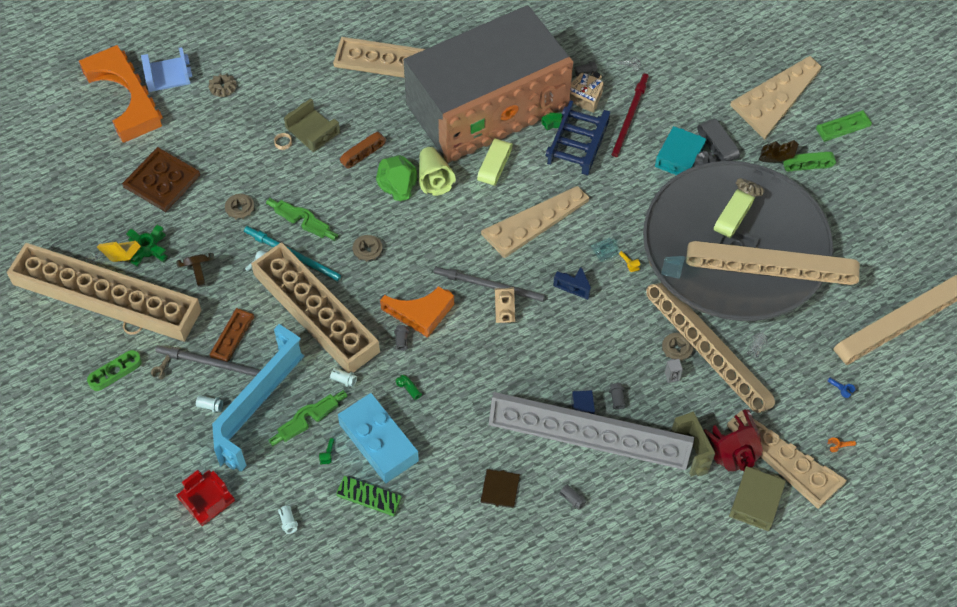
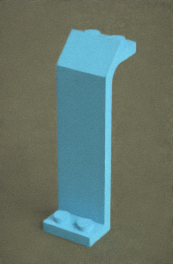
[212,324,304,472]

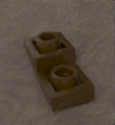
[758,140,799,162]

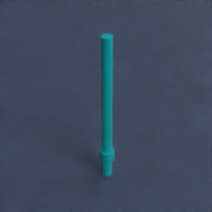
[244,226,341,281]

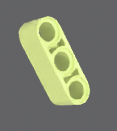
[477,138,512,186]
[714,189,755,238]

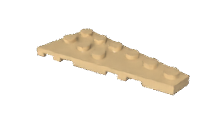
[730,56,821,140]

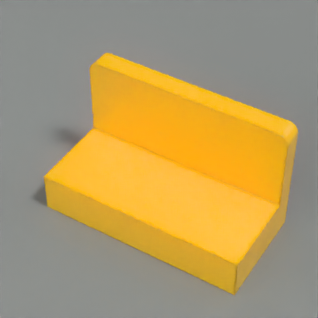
[97,241,141,262]

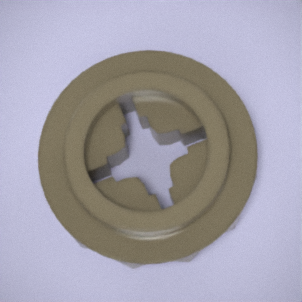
[208,73,237,97]
[735,178,764,197]
[225,194,254,220]
[352,235,383,262]
[662,333,693,362]

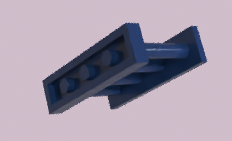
[545,100,611,176]

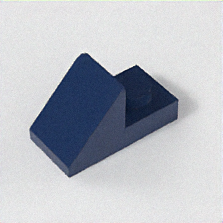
[553,267,591,300]

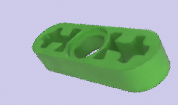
[783,152,836,171]
[87,350,142,391]

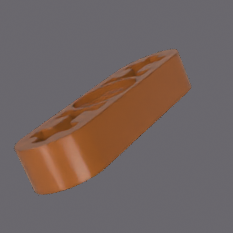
[340,132,386,169]

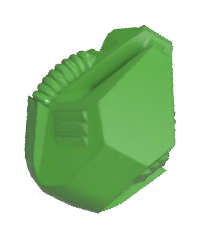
[376,155,417,201]

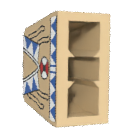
[569,72,604,113]

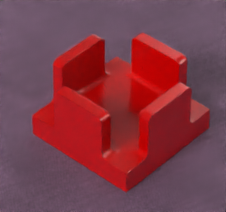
[176,470,235,526]

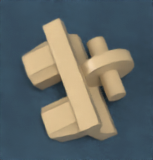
[495,287,515,323]

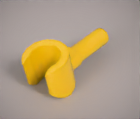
[619,251,640,272]

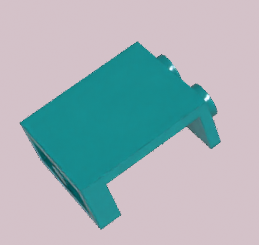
[655,126,706,175]

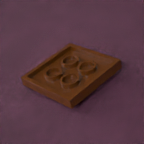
[122,147,201,212]

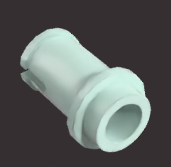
[330,368,357,387]
[196,395,223,413]
[278,506,298,534]

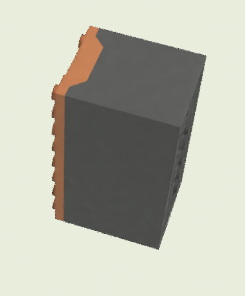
[403,5,573,163]

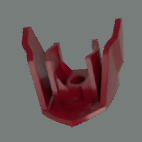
[703,409,763,471]

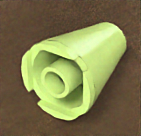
[419,147,456,196]

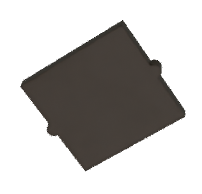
[480,469,520,508]

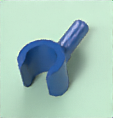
[828,377,856,398]

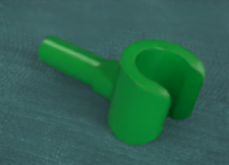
[319,438,334,465]

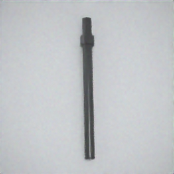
[434,266,545,302]
[155,345,261,376]

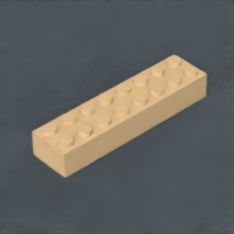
[251,242,380,373]

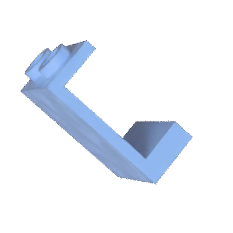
[141,47,192,92]

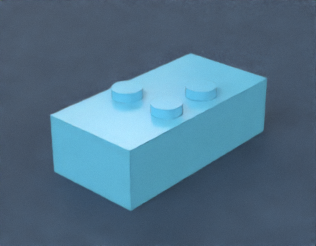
[338,393,419,484]

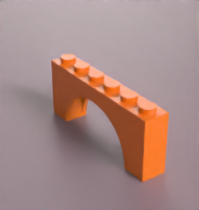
[79,45,163,143]

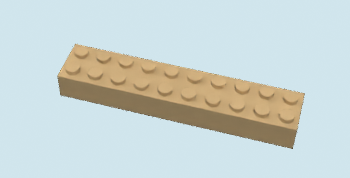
[7,243,202,342]

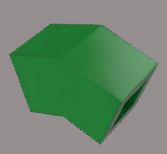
[541,113,562,131]

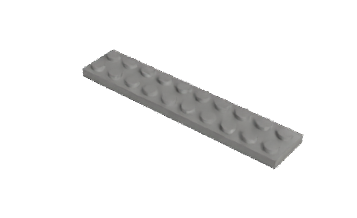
[489,392,694,470]

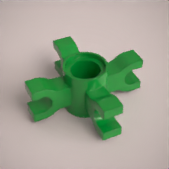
[126,224,168,267]

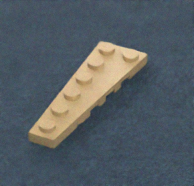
[481,186,589,258]
[727,411,847,509]

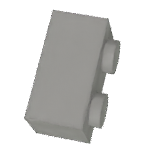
[664,359,683,383]

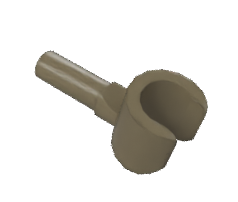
[151,355,170,380]

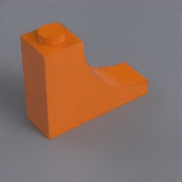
[380,286,454,337]

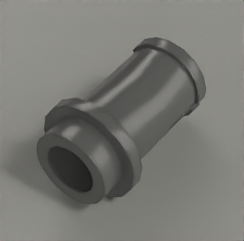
[574,61,597,77]
[394,325,410,351]
[609,383,626,410]
[559,484,586,510]

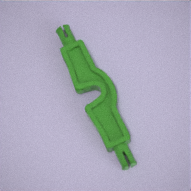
[266,198,338,241]
[268,390,348,447]

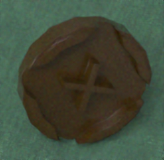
[176,253,215,287]

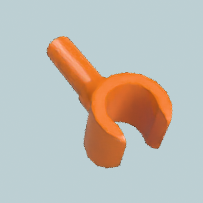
[828,437,856,452]

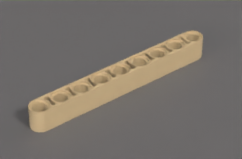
[686,241,860,285]
[833,275,957,365]
[646,283,775,413]

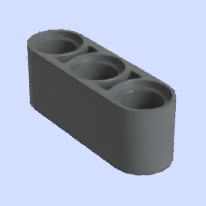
[697,118,740,161]

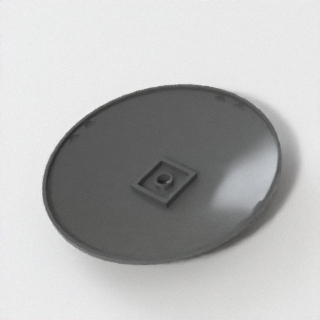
[643,161,833,321]

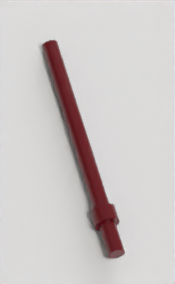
[611,73,649,157]

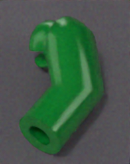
[395,374,422,400]

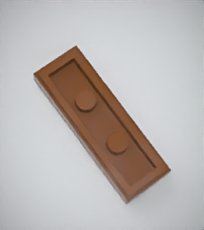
[209,308,254,362]

